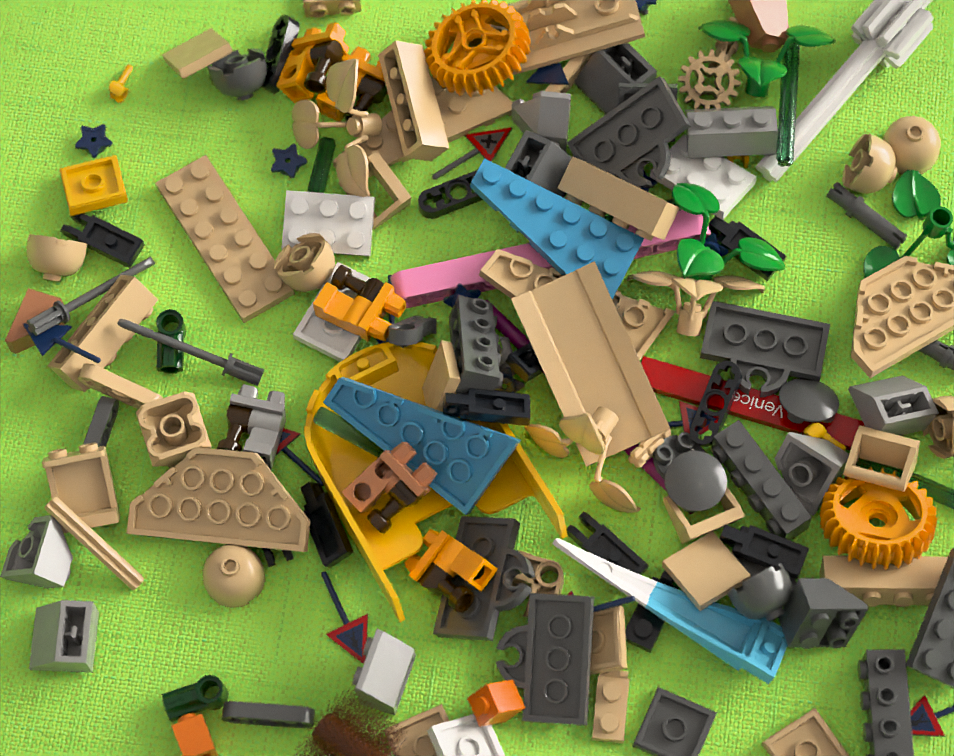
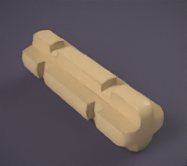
[628,430,671,468]

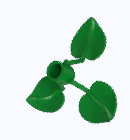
[698,20,836,97]
[863,170,954,279]
[672,183,786,281]

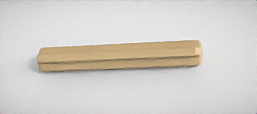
[45,497,144,590]

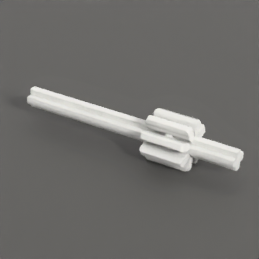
[756,0,933,183]

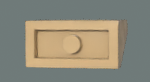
[338,151,412,230]
[843,425,920,492]
[663,487,745,544]

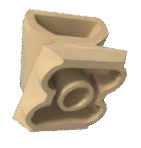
[136,392,212,469]

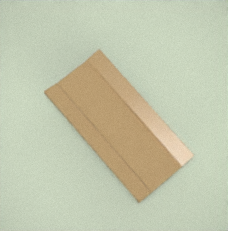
[469,0,645,75]
[511,261,671,467]

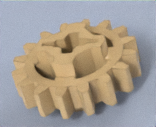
[678,49,741,109]

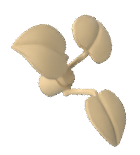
[292,59,382,197]
[627,271,765,336]
[524,406,641,513]

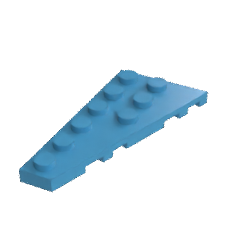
[470,158,644,299]
[323,377,521,515]

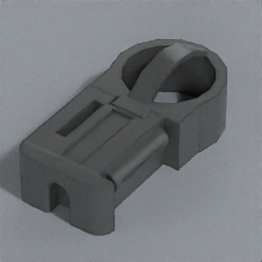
[388,316,437,348]

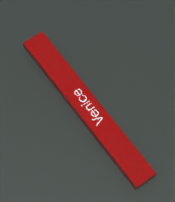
[641,356,865,451]

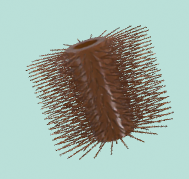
[295,688,408,756]

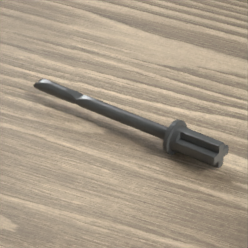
[27,256,155,336]
[117,319,264,386]

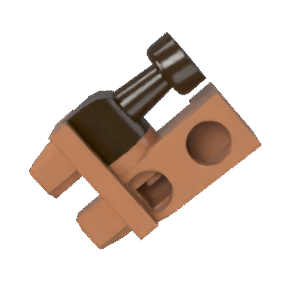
[341,442,437,534]

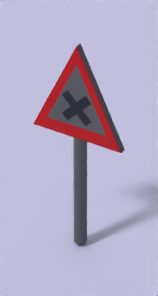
[432,127,512,180]

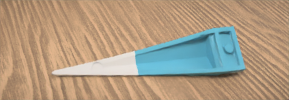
[552,538,788,684]

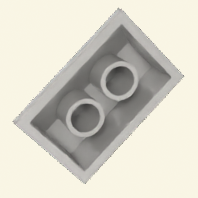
[685,106,778,158]

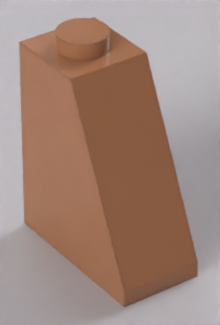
[728,0,789,52]

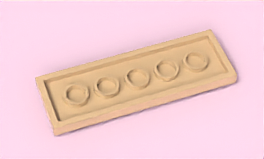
[155,155,295,323]

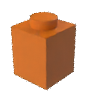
[467,680,525,727]
[171,713,218,756]

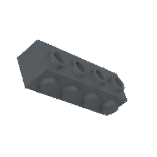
[449,295,503,394]
[711,420,812,540]
[858,649,914,756]

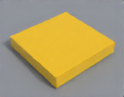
[59,155,128,216]

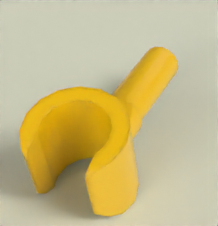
[109,65,133,103]
[803,423,846,450]

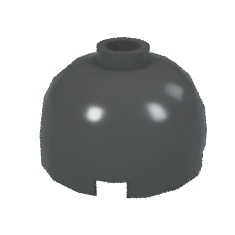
[207,48,267,100]
[727,563,792,622]

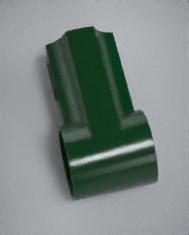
[156,309,186,374]
[162,675,229,722]

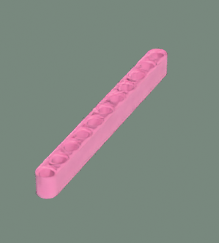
[390,210,711,308]

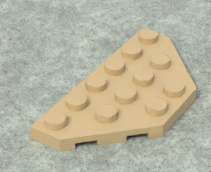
[851,256,954,378]
[127,447,311,552]

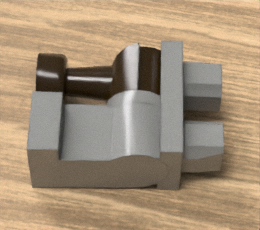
[217,384,286,471]

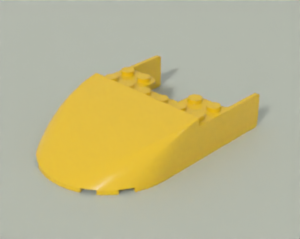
[304,342,568,622]

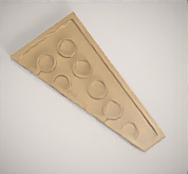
[333,76,512,178]
[478,249,676,360]

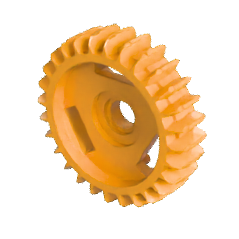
[424,0,531,97]
[820,467,937,570]

